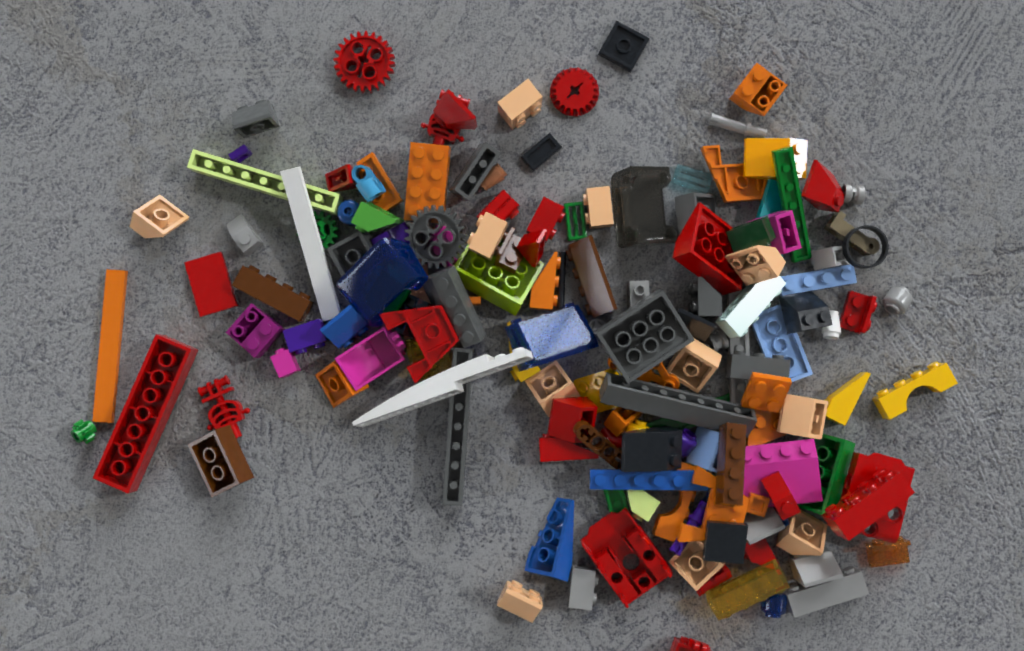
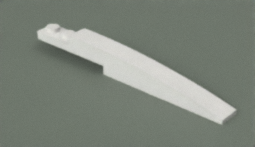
[352,347,534,428]

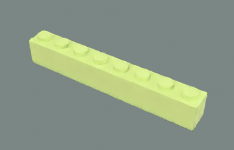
[187,149,344,216]

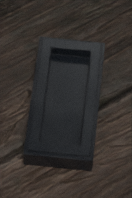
[521,133,562,172]

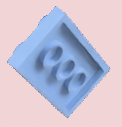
[751,304,813,382]

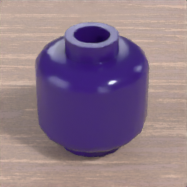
[682,428,697,457]

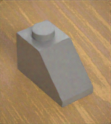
[226,214,264,255]
[811,246,852,270]

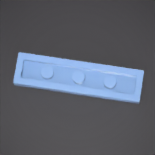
[780,265,857,296]

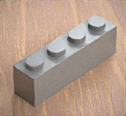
[782,567,869,618]

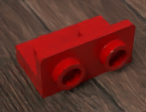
[840,291,877,334]

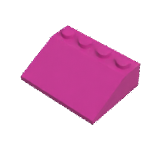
[743,439,823,508]

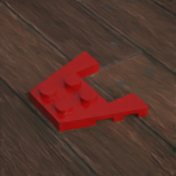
[380,305,459,383]

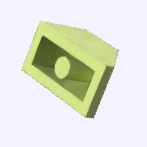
[626,490,661,522]

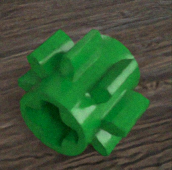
[71,419,97,444]

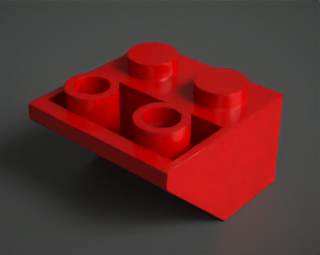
[547,397,598,443]

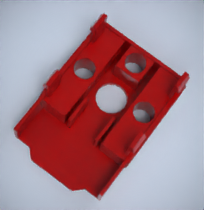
[840,452,915,543]
[580,507,673,608]

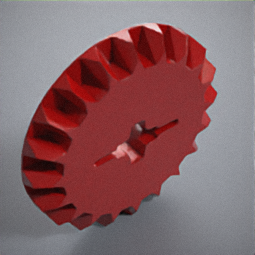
[550,67,599,117]

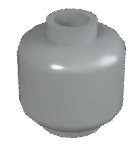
[883,286,913,315]

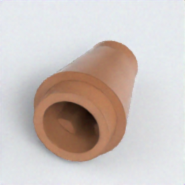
[481,163,507,191]

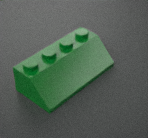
[797,434,856,515]

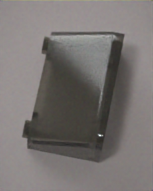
[611,166,677,248]

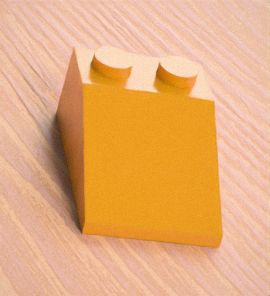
[743,138,807,181]

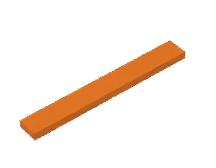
[92,269,128,423]

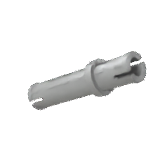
[708,113,767,138]

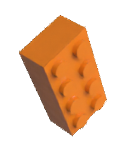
[404,142,451,223]

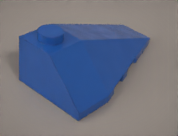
[524,497,574,582]

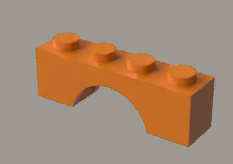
[652,461,696,542]

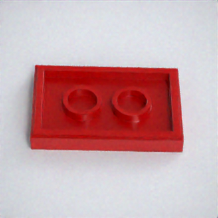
[184,251,238,317]

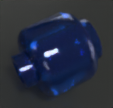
[760,588,787,618]

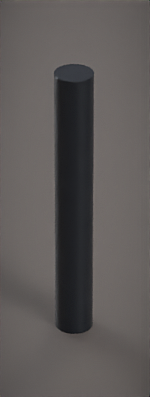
[557,252,566,309]

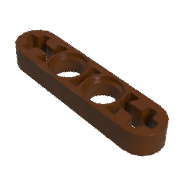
[573,420,622,469]

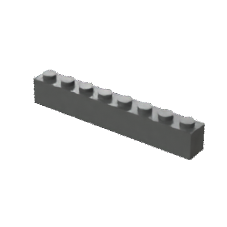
[442,348,474,506]
[599,372,757,438]

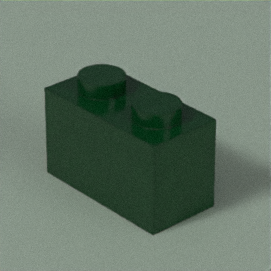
[726,216,776,252]

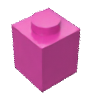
[270,347,301,378]

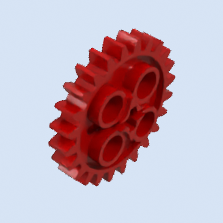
[333,31,396,94]

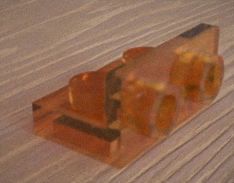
[865,536,911,568]

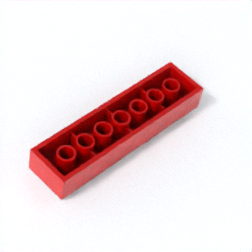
[93,334,199,494]

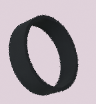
[842,225,889,269]

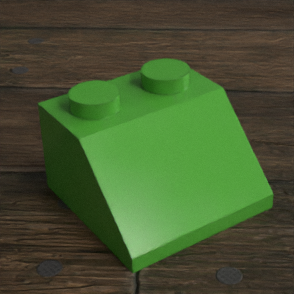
[351,201,404,233]

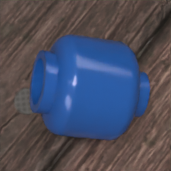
[337,200,359,226]

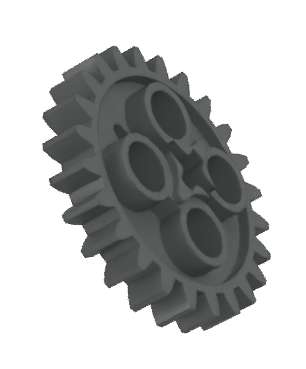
[404,205,468,269]

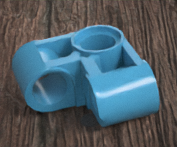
[351,165,386,202]

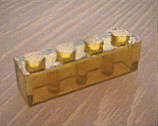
[705,559,790,621]

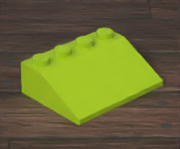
[454,230,545,316]

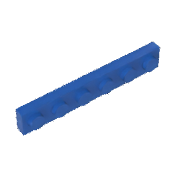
[589,469,708,491]

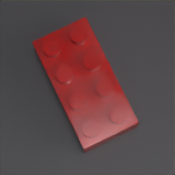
[821,469,915,541]

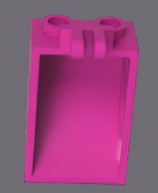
[334,327,406,391]

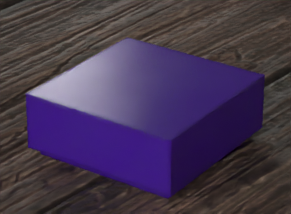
[228,144,253,163]

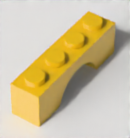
[872,361,958,420]

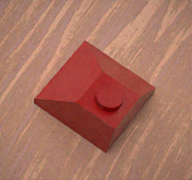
[433,89,477,130]
[801,160,845,213]

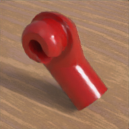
[600,427,622,448]

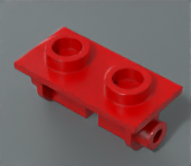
[696,565,733,597]

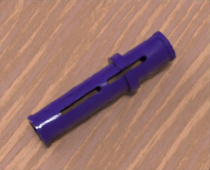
[669,500,707,556]

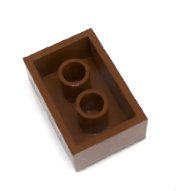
[188,425,254,498]

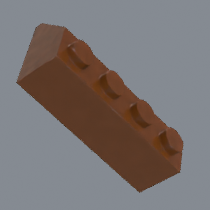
[566,235,617,319]

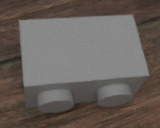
[567,565,599,611]

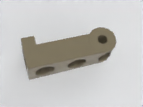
[824,211,880,256]

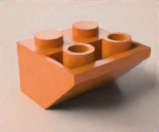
[729,63,787,116]

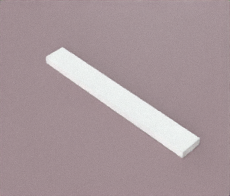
[280,167,341,321]

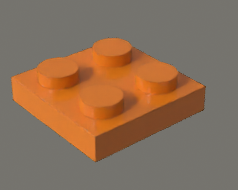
[740,372,792,413]

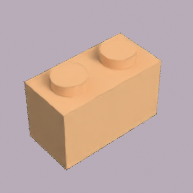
[583,186,614,229]

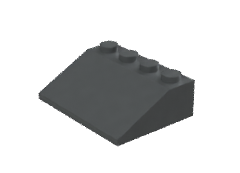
[593,289,694,384]

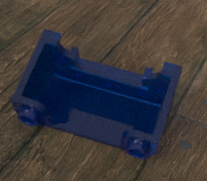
[336,237,429,327]
[505,302,599,372]

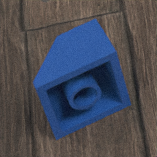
[320,305,371,349]

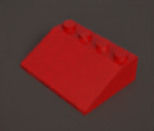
[672,202,743,295]

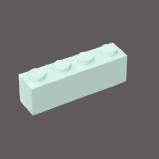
[715,276,786,338]

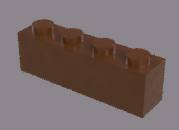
[232,265,314,322]
[715,422,747,507]

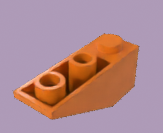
[529,252,561,311]

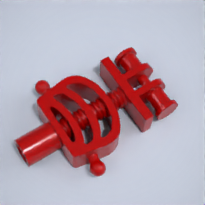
[421,89,471,145]
[198,375,250,439]

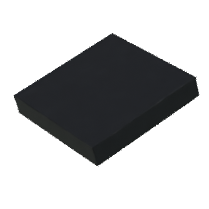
[598,21,650,73]
[702,520,748,564]

